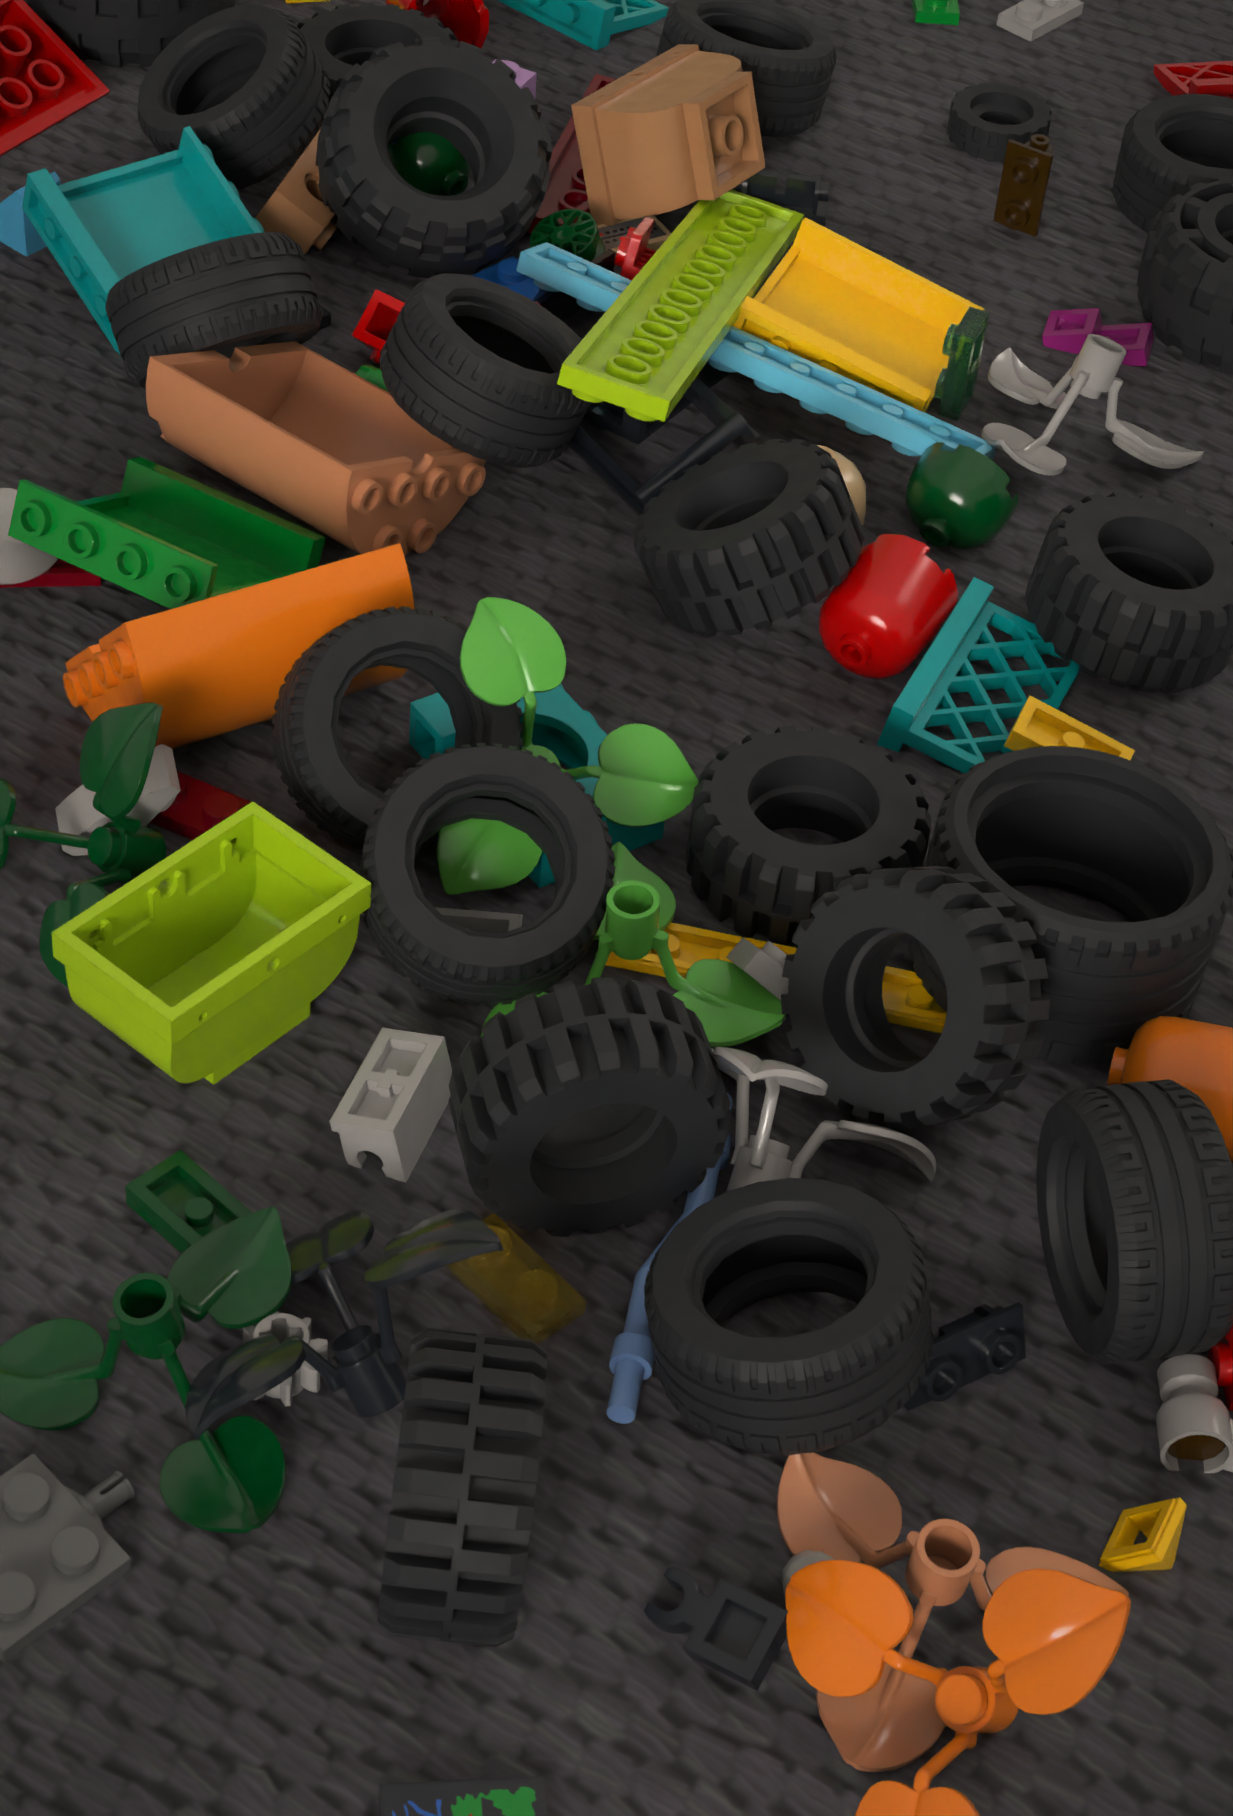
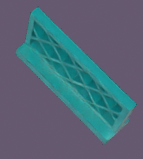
[498,0,669,51]
[876,577,1080,773]

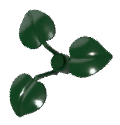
[0,703,166,987]
[0,1206,292,1533]

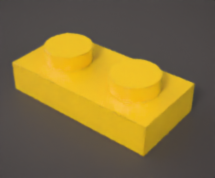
[1004,695,1135,760]

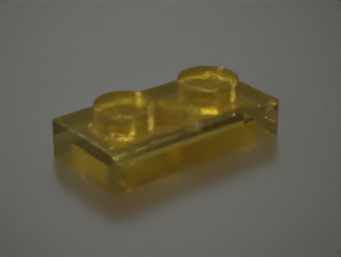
[446,1213,586,1344]

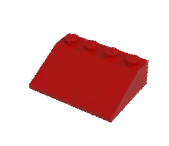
[0,0,110,156]

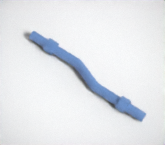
[606,1093,733,1424]

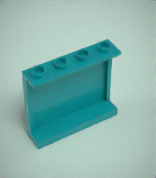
[22,126,264,354]

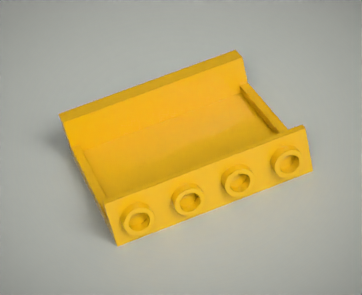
[733,217,984,413]

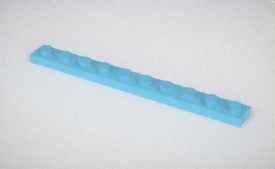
[516,242,996,461]

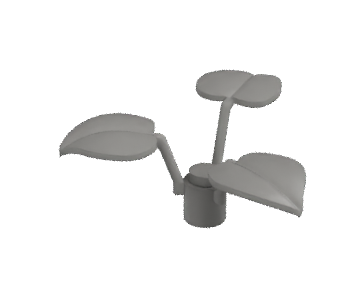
[981,334,1204,476]
[711,1047,936,1192]

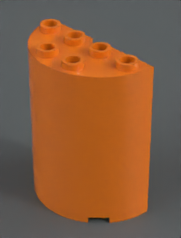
[63,543,415,749]

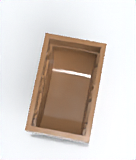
[571,44,766,226]

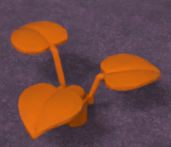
[785,1560,1131,1816]

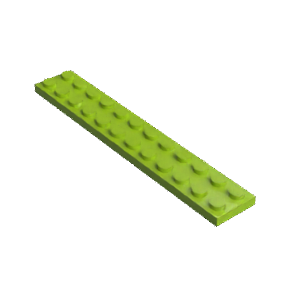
[557,189,804,422]

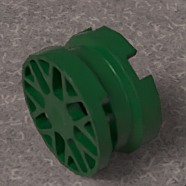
[530,209,606,262]

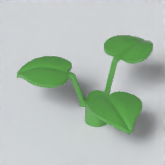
[437,597,698,895]
[480,842,786,1047]

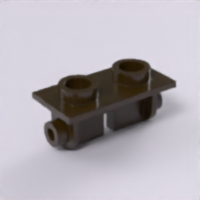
[993,134,1053,237]

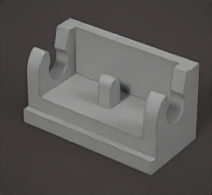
[329,1028,452,1183]

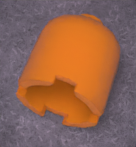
[1107,1016,1233,1163]

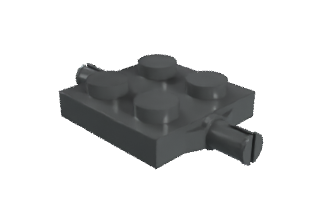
[0,1453,135,1662]

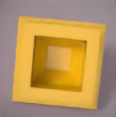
[1098,1497,1187,1572]

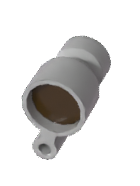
[1156,1354,1233,1473]

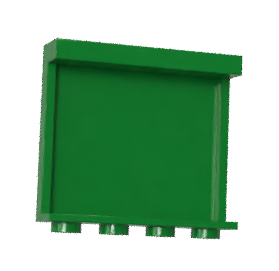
[8,457,326,609]

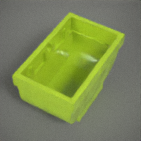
[51,801,371,1085]

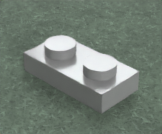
[996,0,1084,41]

